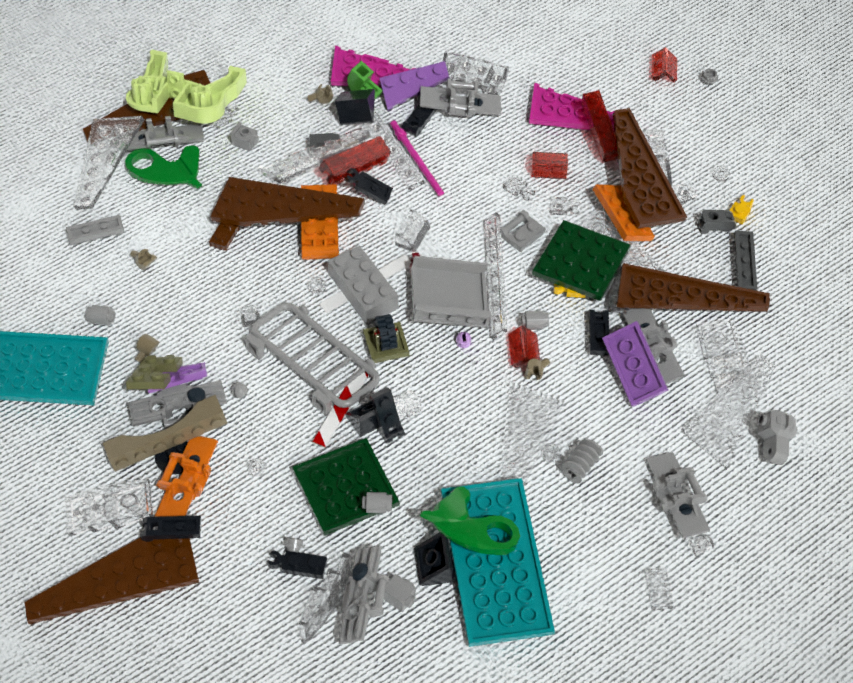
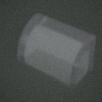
[395,209,430,253]

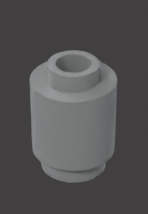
[86,305,116,325]
[521,310,549,330]
[362,492,392,513]

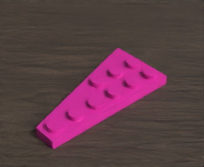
[331,45,416,88]
[529,83,615,133]

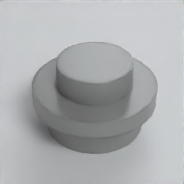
[701,69,718,84]
[284,537,305,552]

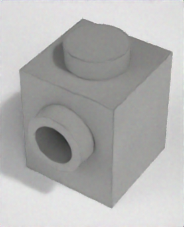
[384,574,416,613]

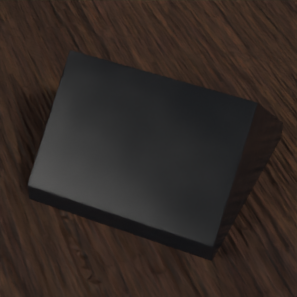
[335,89,375,125]
[345,401,380,437]
[414,532,453,586]

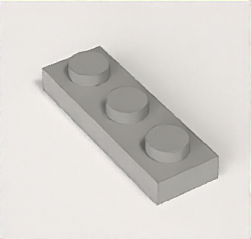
[66,215,124,245]

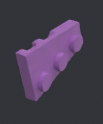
[148,362,207,394]

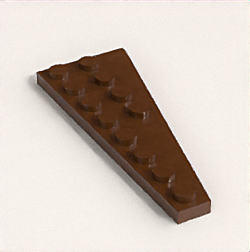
[616,263,770,312]

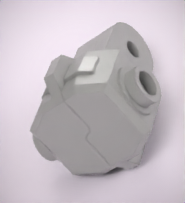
[757,410,798,465]

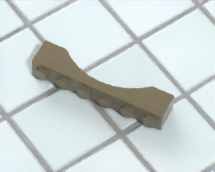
[103,395,228,472]

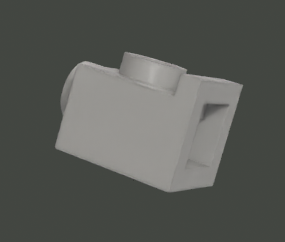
[230,122,259,151]

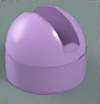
[456,332,471,348]

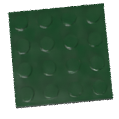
[532,220,631,301]
[292,438,400,536]

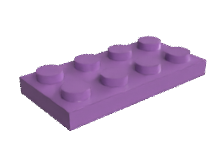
[602,321,669,407]

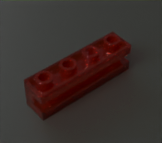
[581,90,618,163]
[319,135,391,184]

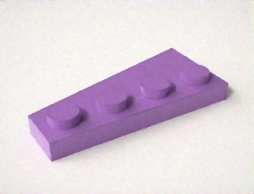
[379,61,449,111]

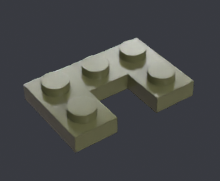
[126,355,183,390]

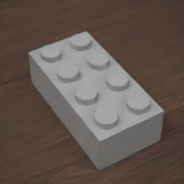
[328,245,399,325]

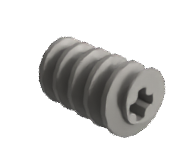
[561,439,603,484]

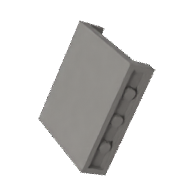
[411,256,492,328]

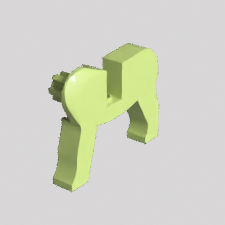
[126,50,247,124]

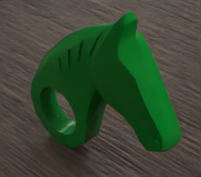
[125,145,202,189]
[420,487,520,555]

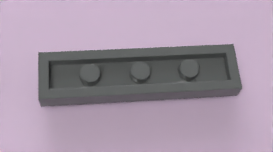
[734,230,758,291]

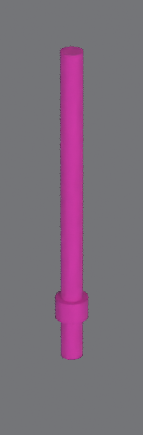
[390,120,444,196]

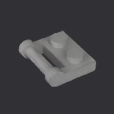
[497,210,546,252]

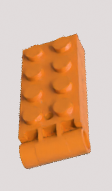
[301,184,339,260]

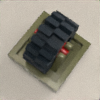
[363,314,410,363]

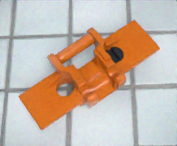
[155,436,218,517]

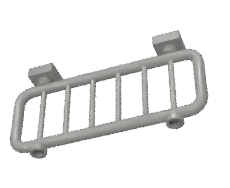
[245,302,380,416]

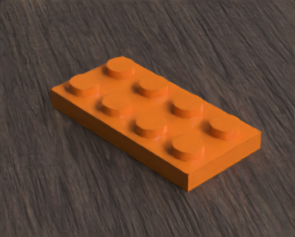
[592,184,655,241]

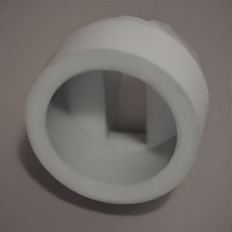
[232,381,249,398]

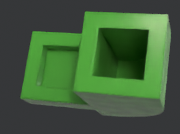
[347,61,383,99]

